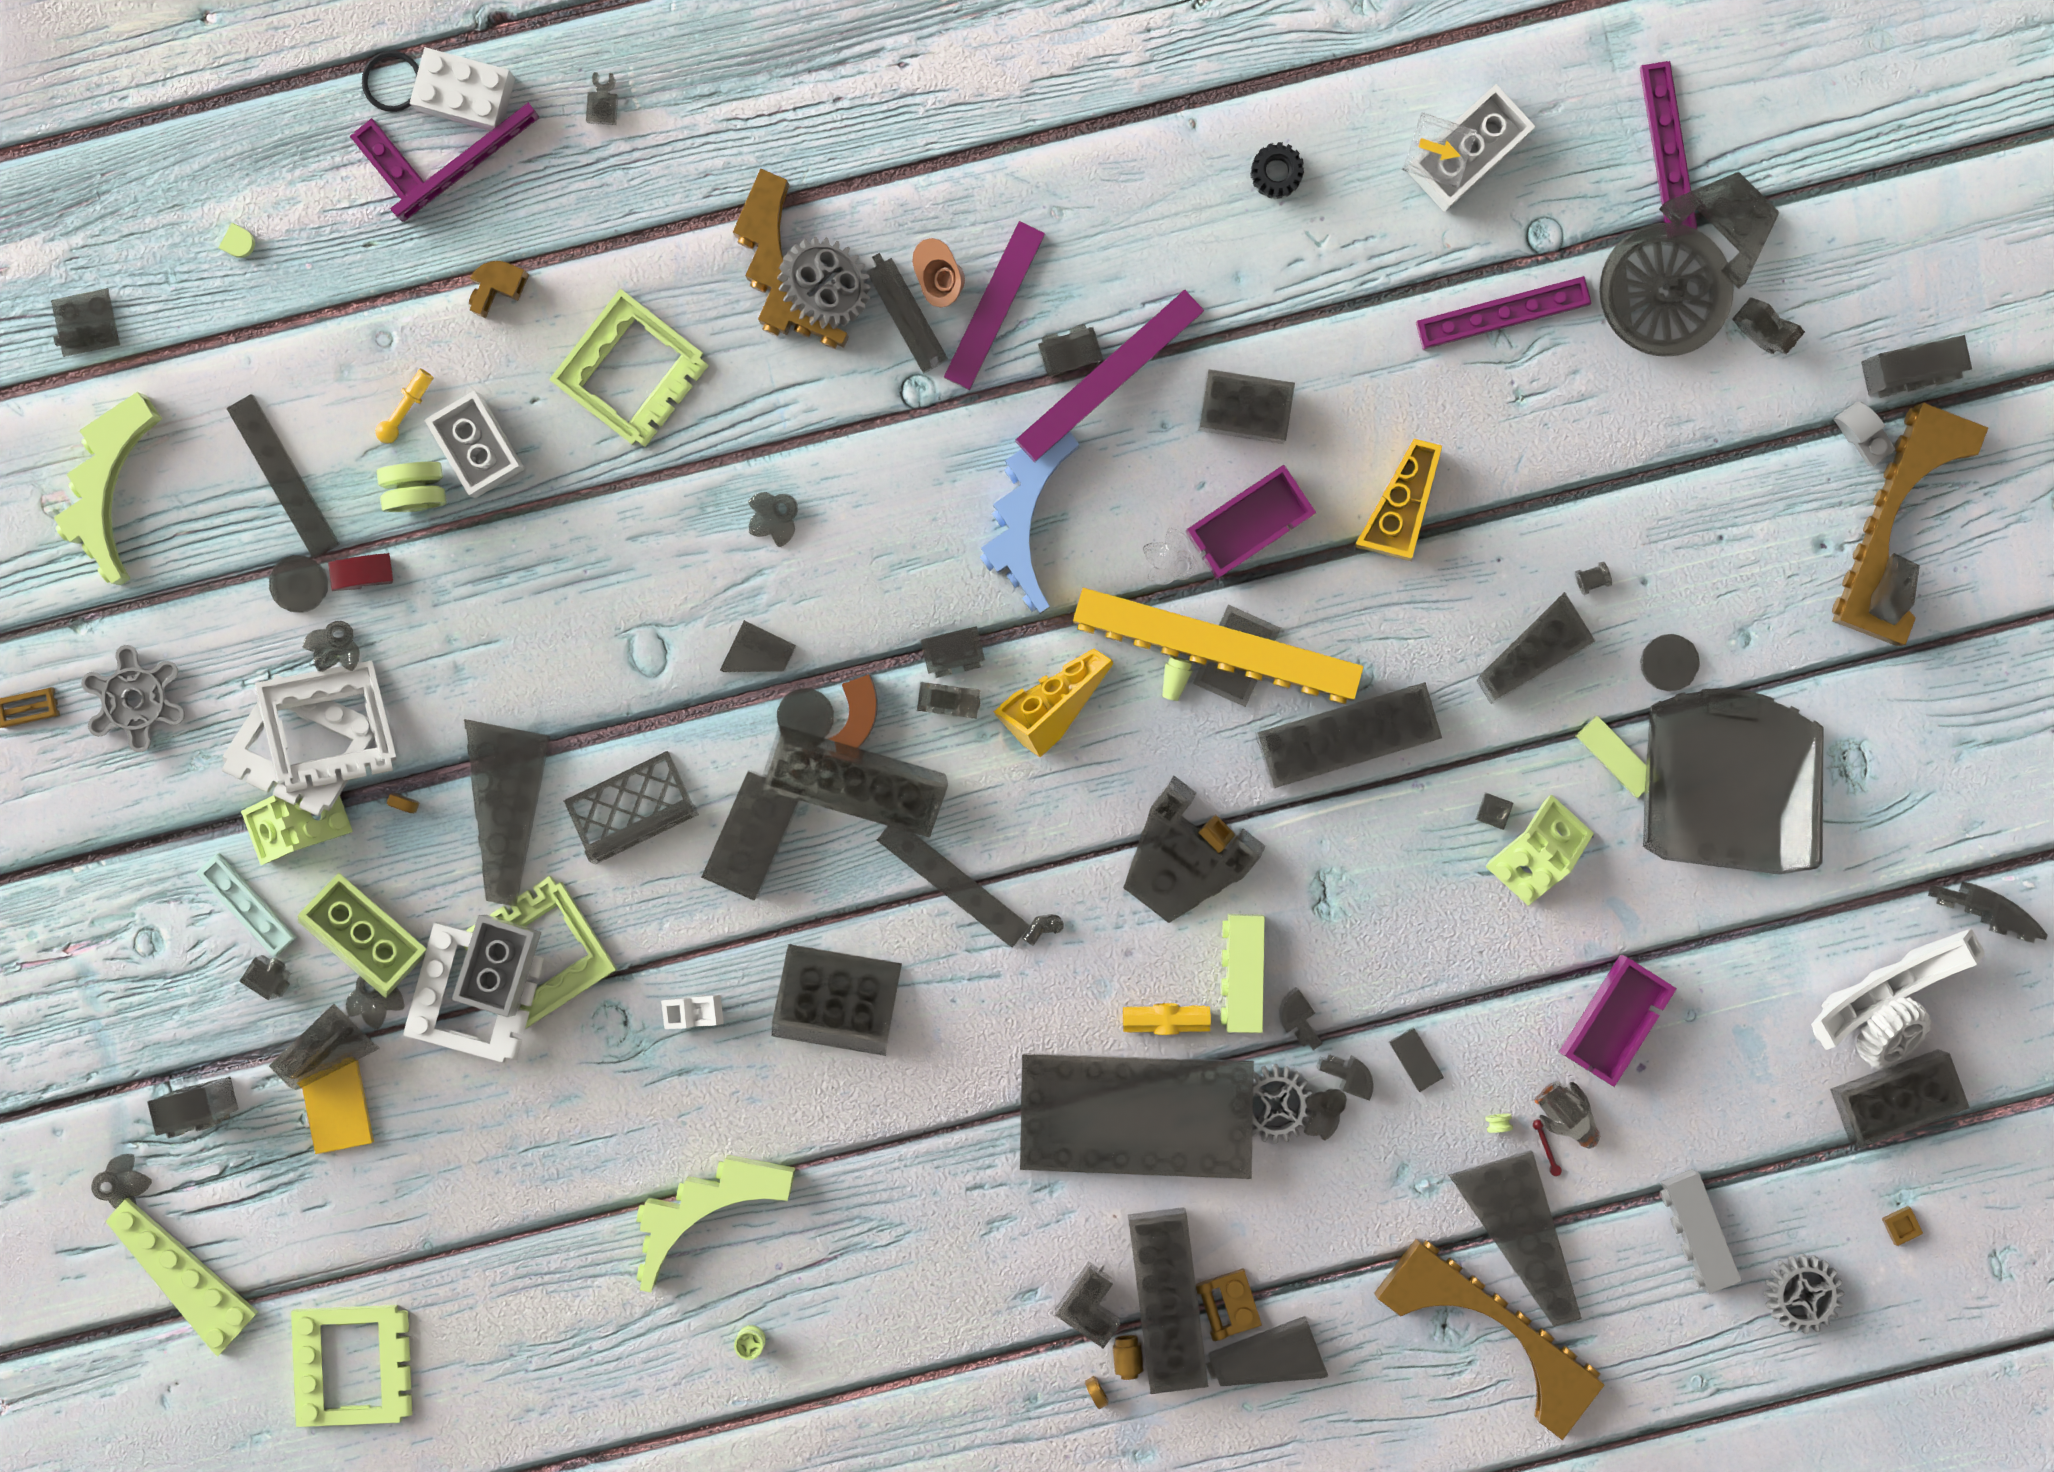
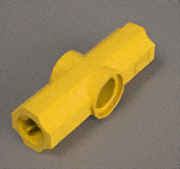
[1123,1003,1211,1035]

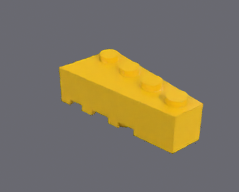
[1355,439,1442,562]

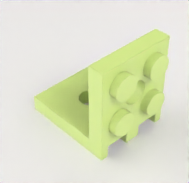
[241,785,353,865]
[1486,795,1594,906]

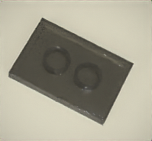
[1192,604,1281,707]

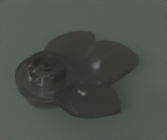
[748,492,798,547]
[302,621,360,672]
[346,976,404,1029]
[1304,1089,1347,1140]
[91,1154,152,1209]

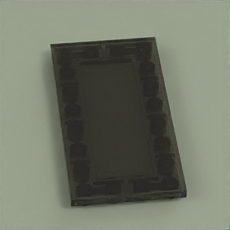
[1020,1053,1254,1179]

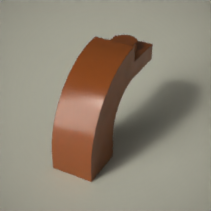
[803,674,878,762]

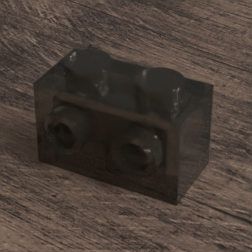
[920,626,985,678]

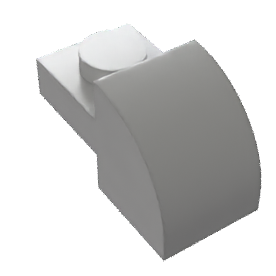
[1833,402,1896,467]

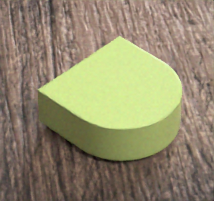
[219,223,255,258]

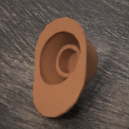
[912,238,965,308]

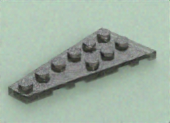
[464,719,551,906]
[1448,1150,1582,1327]

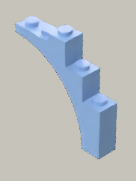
[980,432,1079,614]

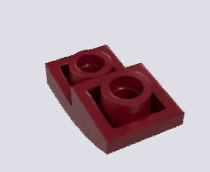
[328,553,393,591]

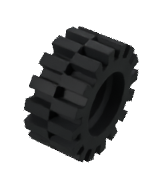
[1250,142,1304,199]

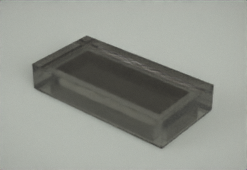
[1389,1027,1444,1092]

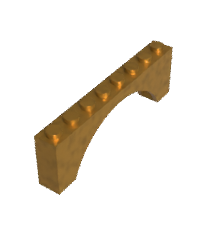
[1832,403,1988,646]
[1374,1239,1605,1440]

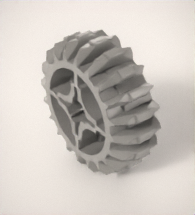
[1236,1064,1315,1144]
[1763,1254,1845,1334]

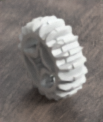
[1856,997,1931,1070]

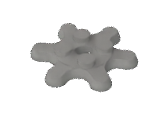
[81,645,185,752]

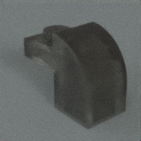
[1732,297,1805,354]
[917,682,980,719]

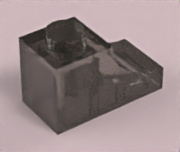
[1869,553,1920,626]

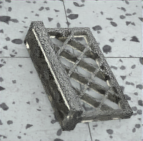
[866,252,948,374]
[563,751,699,865]

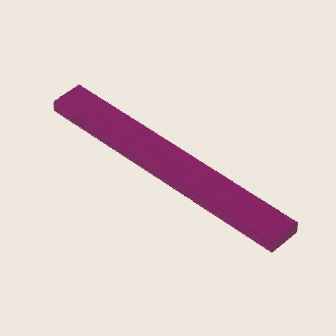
[1015,290,1204,463]

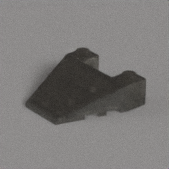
[1123,776,1265,923]

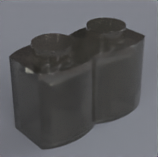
[1037,324,1103,380]

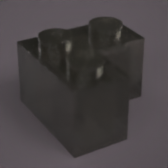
[1055,1261,1120,1349]

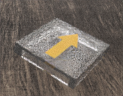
[1402,112,1477,188]

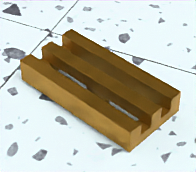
[0,687,60,728]

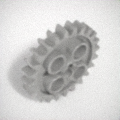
[777,237,871,329]

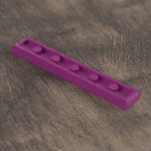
[1640,61,1698,238]
[390,102,539,222]
[944,221,1045,390]
[1415,276,1592,350]

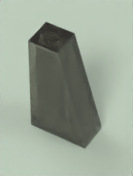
[1206,1316,1328,1386]

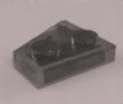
[720,620,797,672]

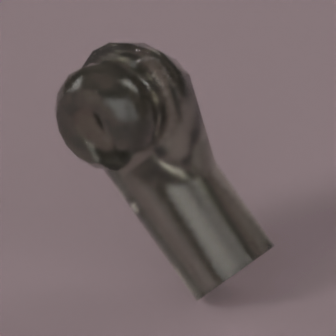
[1022,914,1064,946]

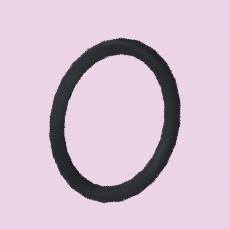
[362,51,419,112]

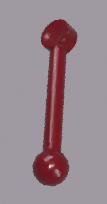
[1533,1119,1562,1176]

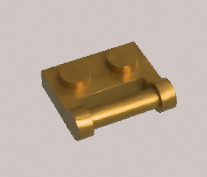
[1195,1268,1262,1341]

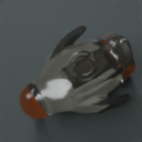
[1534,1080,1601,1149]

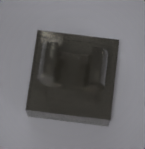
[1475,793,1514,830]

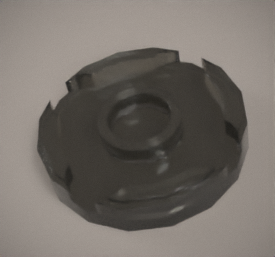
[269,555,329,613]
[1640,634,1700,691]
[777,688,834,745]

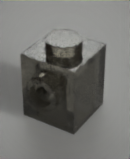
[239,955,292,1000]

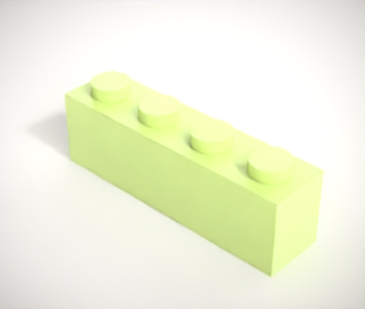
[1220,914,1265,1033]

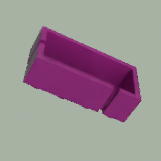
[1185,465,1316,579]
[1559,955,1677,1087]

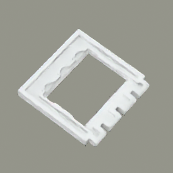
[255,660,396,793]
[222,674,375,816]
[403,923,544,1063]

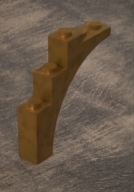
[733,168,849,349]

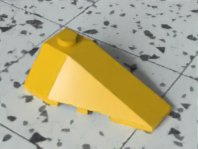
[993,649,1114,757]

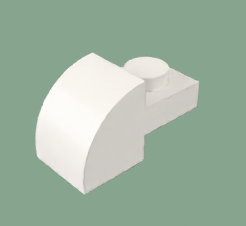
[661,994,724,1029]

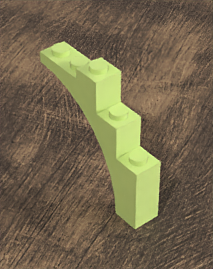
[54,392,162,585]
[636,1155,795,1293]

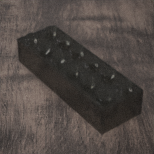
[1255,682,1442,788]
[762,725,948,838]
[1127,1207,1209,1394]

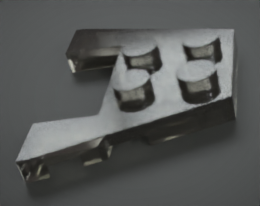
[1659,172,1780,289]

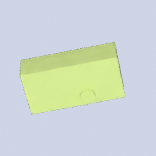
[298,873,427,998]

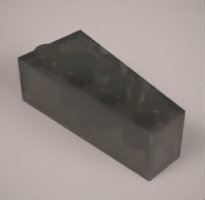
[1476,592,1595,705]

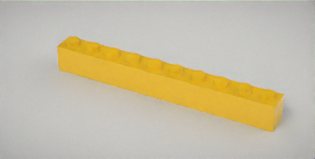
[1073,587,1364,704]

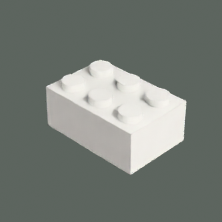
[409,47,515,131]
[424,390,525,498]

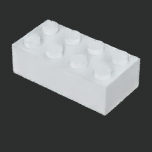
[1406,84,1536,212]

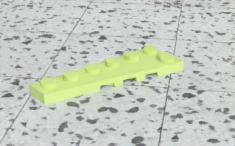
[105,1198,258,1357]

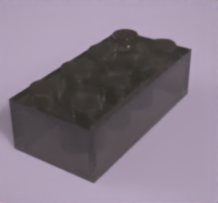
[701,770,804,901]
[1830,1049,1970,1148]

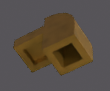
[469,261,529,319]

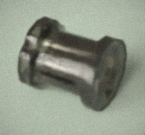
[1575,561,1612,595]

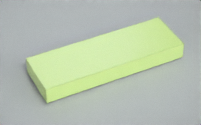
[1575,716,1658,798]

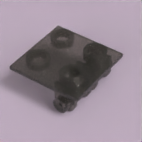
[51,288,120,357]

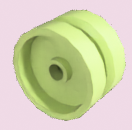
[376,461,447,513]

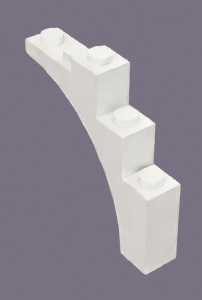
[1811,928,1985,1050]

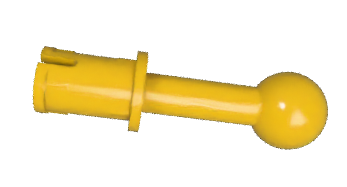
[375,368,434,444]

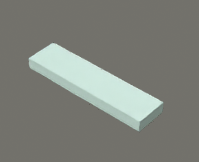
[195,853,298,958]

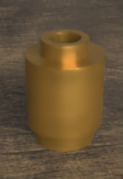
[1113,1335,1144,1380]

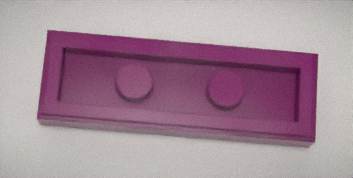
[350,118,424,199]

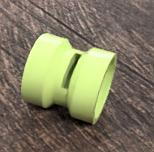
[734,1325,766,1360]

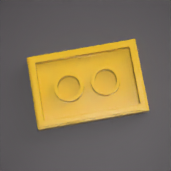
[298,1057,374,1154]

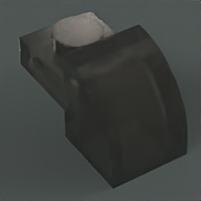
[1279,987,1323,1050]
[1316,1054,1374,1101]

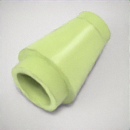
[1162,656,1193,701]

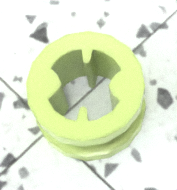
[1485,1113,1513,1133]

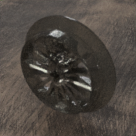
[1599,223,1734,357]

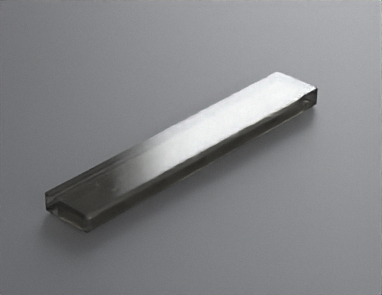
[226,394,340,559]
[877,817,1030,948]

